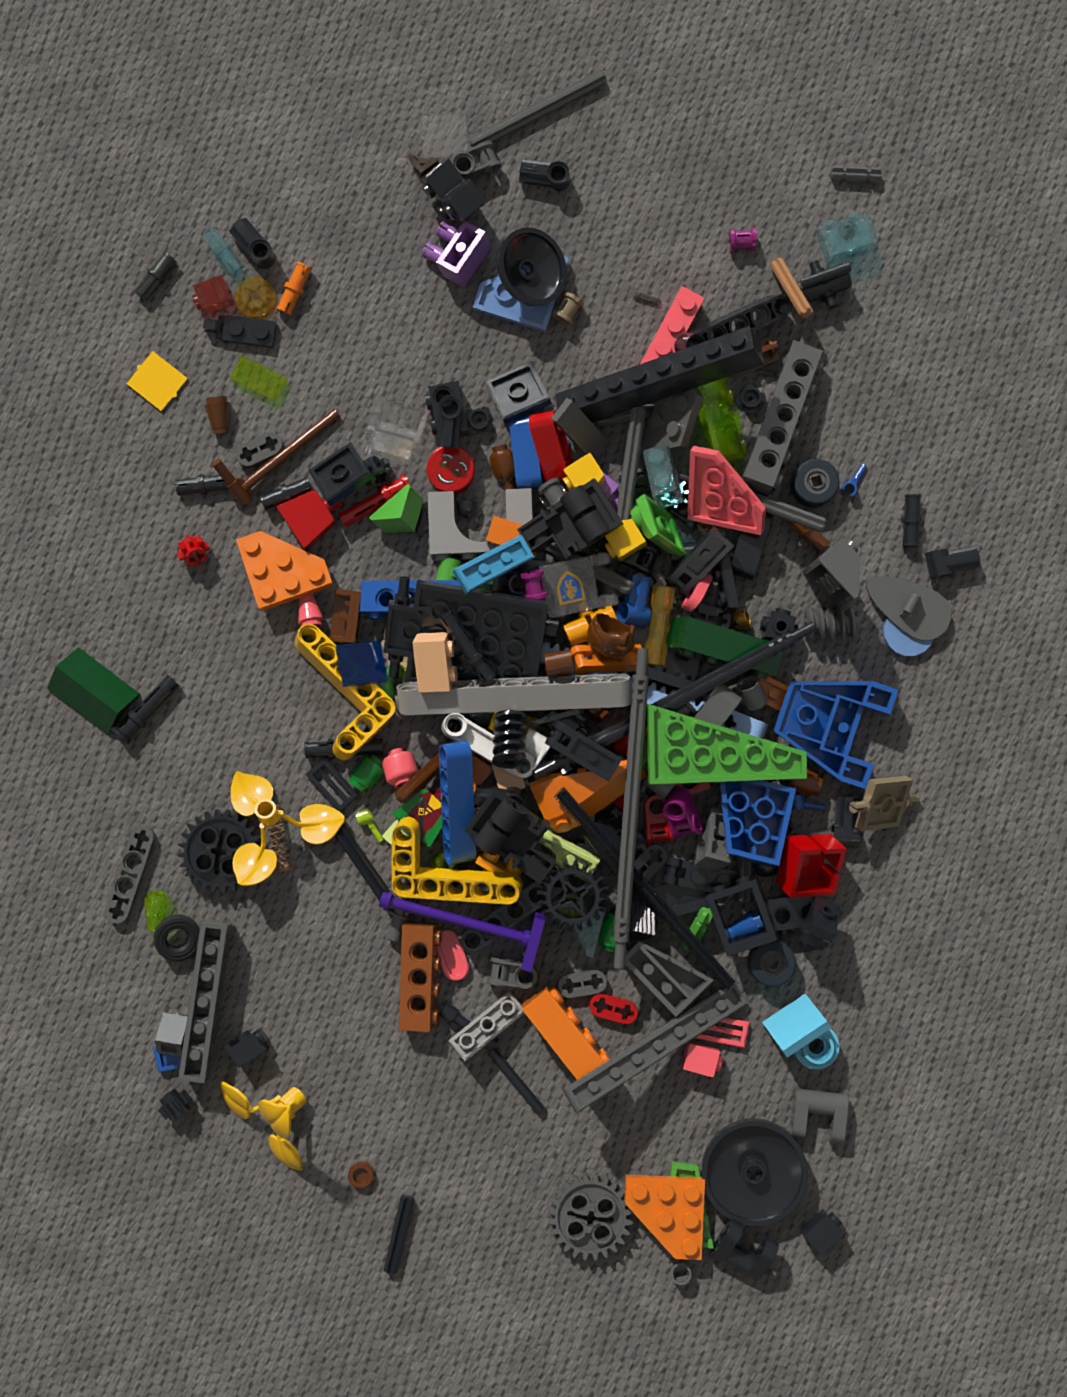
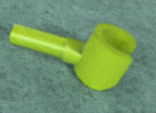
[356,810,384,843]

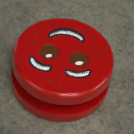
[427,446,475,495]

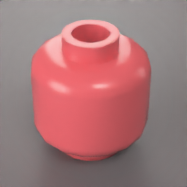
[382,748,418,789]

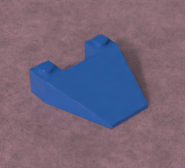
[774,681,899,790]

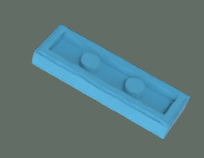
[452,535,534,594]

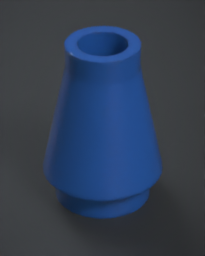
[726,910,766,941]

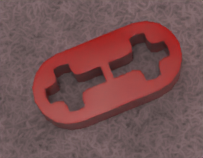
[589,993,638,1024]

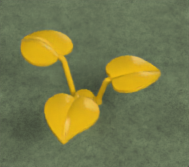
[231,771,345,886]
[220,1081,306,1171]

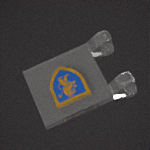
[539,552,618,618]

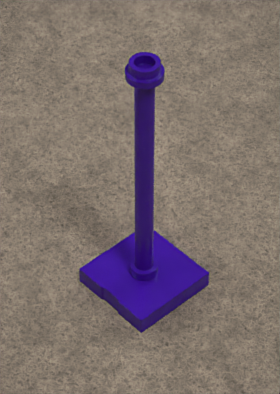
[379,892,545,972]

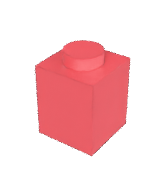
[681,1041,723,1077]

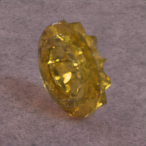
[234,275,276,317]

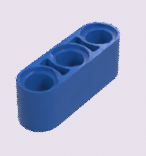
[509,414,546,489]

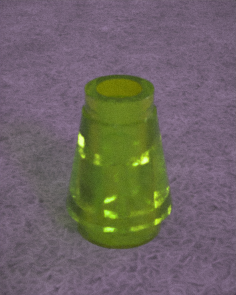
[144,891,170,931]

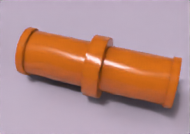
[276,261,312,316]

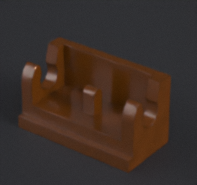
[329,589,361,645]

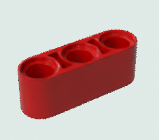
[529,410,574,484]

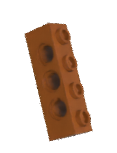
[399,922,442,1032]

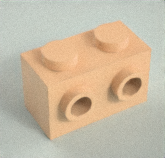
[413,632,457,693]

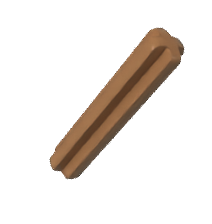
[770,258,813,319]

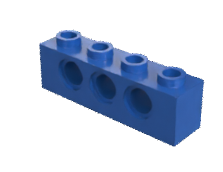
[360,580,461,620]

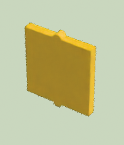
[126,351,188,412]

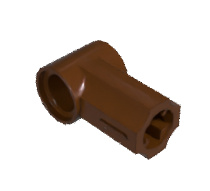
[544,650,574,677]

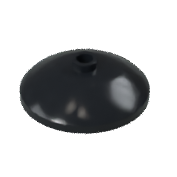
[497,227,567,306]

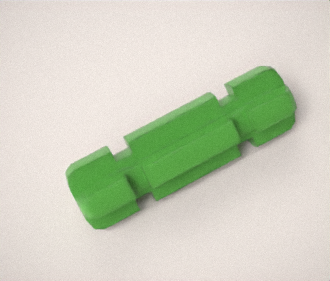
[682,907,713,951]

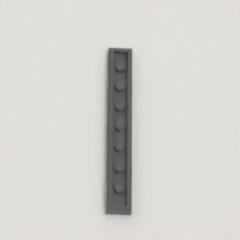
[562,982,748,1113]

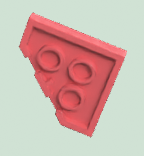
[687,446,766,535]

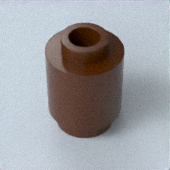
[783,769,824,797]

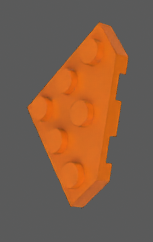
[236,531,334,611]
[624,1175,705,1260]

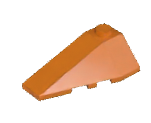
[530,760,647,834]

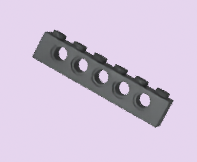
[742,340,824,496]
[178,919,233,1083]

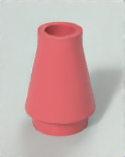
[298,593,324,628]

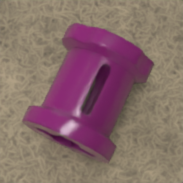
[729,228,757,252]
[520,569,548,599]

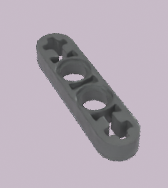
[105,826,156,924]

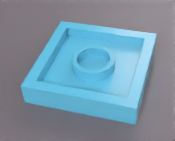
[762,994,831,1057]

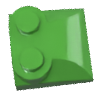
[630,494,686,557]

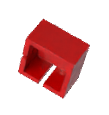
[775,834,847,898]

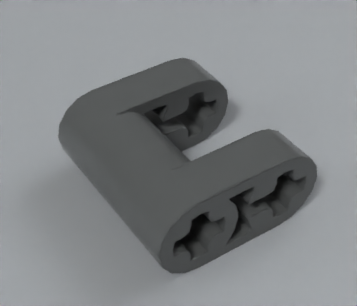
[789,1088,849,1144]

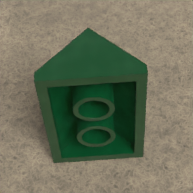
[47,647,140,735]

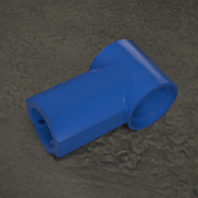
[616,574,652,628]

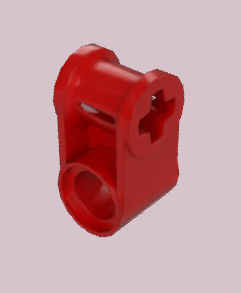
[644,794,673,845]

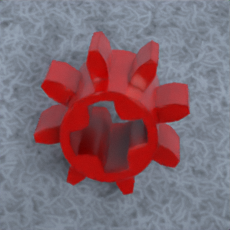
[176,535,210,567]

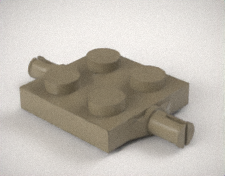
[849,776,920,831]

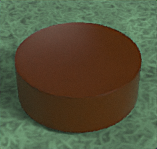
[348,1161,375,1189]

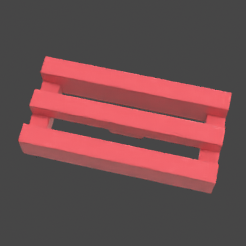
[695,1017,749,1048]

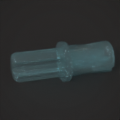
[203,227,244,276]

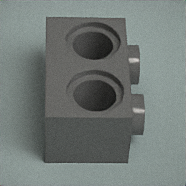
[694,808,731,872]

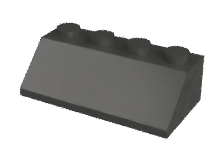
[802,537,861,609]

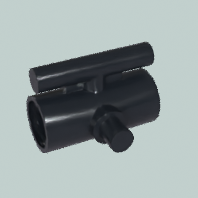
[797,260,852,310]

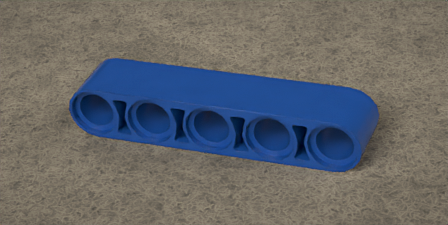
[439,740,476,866]

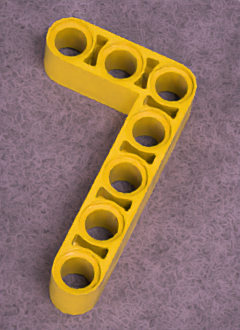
[295,624,396,760]
[392,817,523,904]

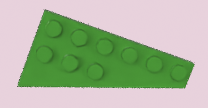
[647,704,807,784]

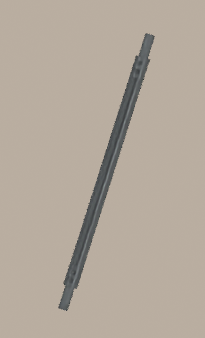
[613,648,649,969]

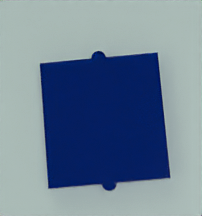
[335,641,388,687]

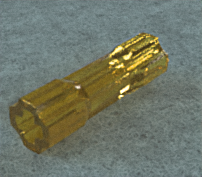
[644,585,675,666]

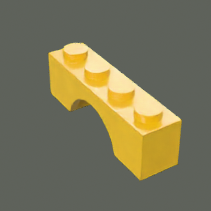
[563,453,647,562]

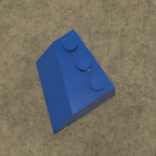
[720,780,796,868]

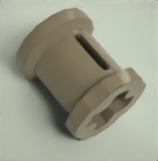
[551,292,584,326]

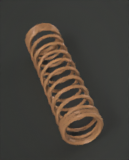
[267,804,292,872]

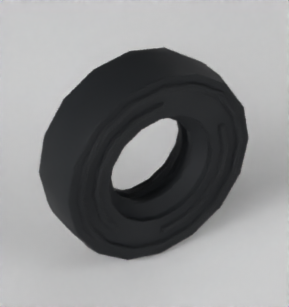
[154,914,200,961]

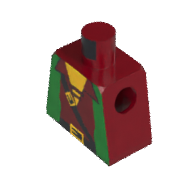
[392,786,442,847]

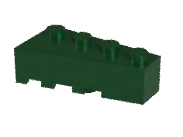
[665,617,783,680]

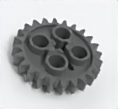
[548,1172,633,1260]

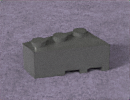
[625,940,713,1017]

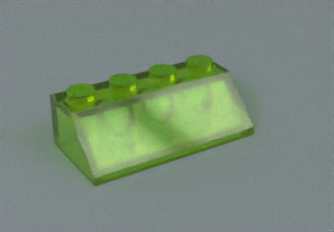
[697,377,747,465]

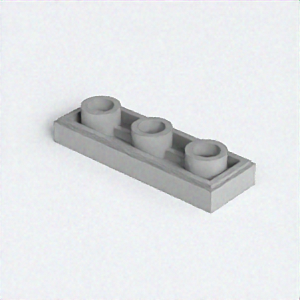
[448,991,525,1062]

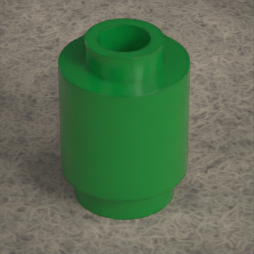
[349,754,384,794]
[598,912,615,952]

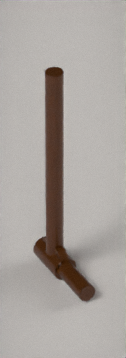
[212,409,341,505]

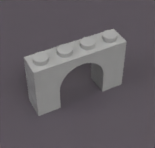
[428,488,532,561]

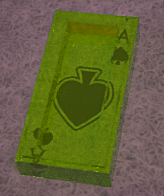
[230,355,288,402]

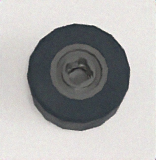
[790,459,840,508]

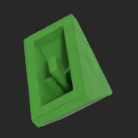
[369,484,424,533]

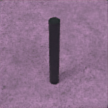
[487,1047,545,1114]

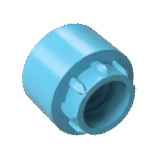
[793,1029,839,1069]

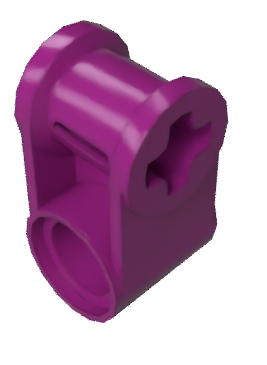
[663,787,703,838]

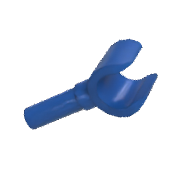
[841,464,867,497]
[792,795,826,811]

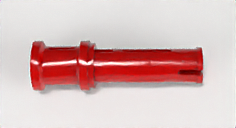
[338,473,412,528]

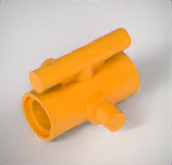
[562,600,617,647]

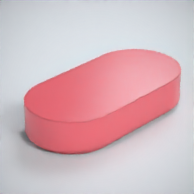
[682,573,713,613]
[437,930,469,981]

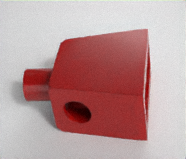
[277,490,343,551]

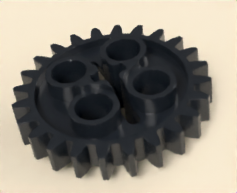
[178,809,261,894]

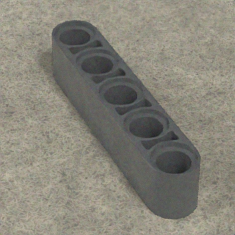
[642,683,742,799]

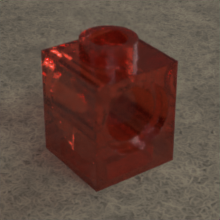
[192,274,235,315]

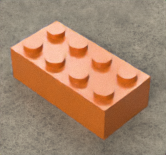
[522,984,611,1079]

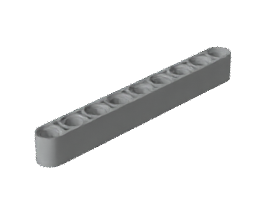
[397,674,632,715]

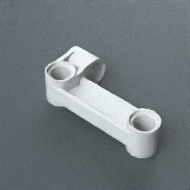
[441,713,550,779]

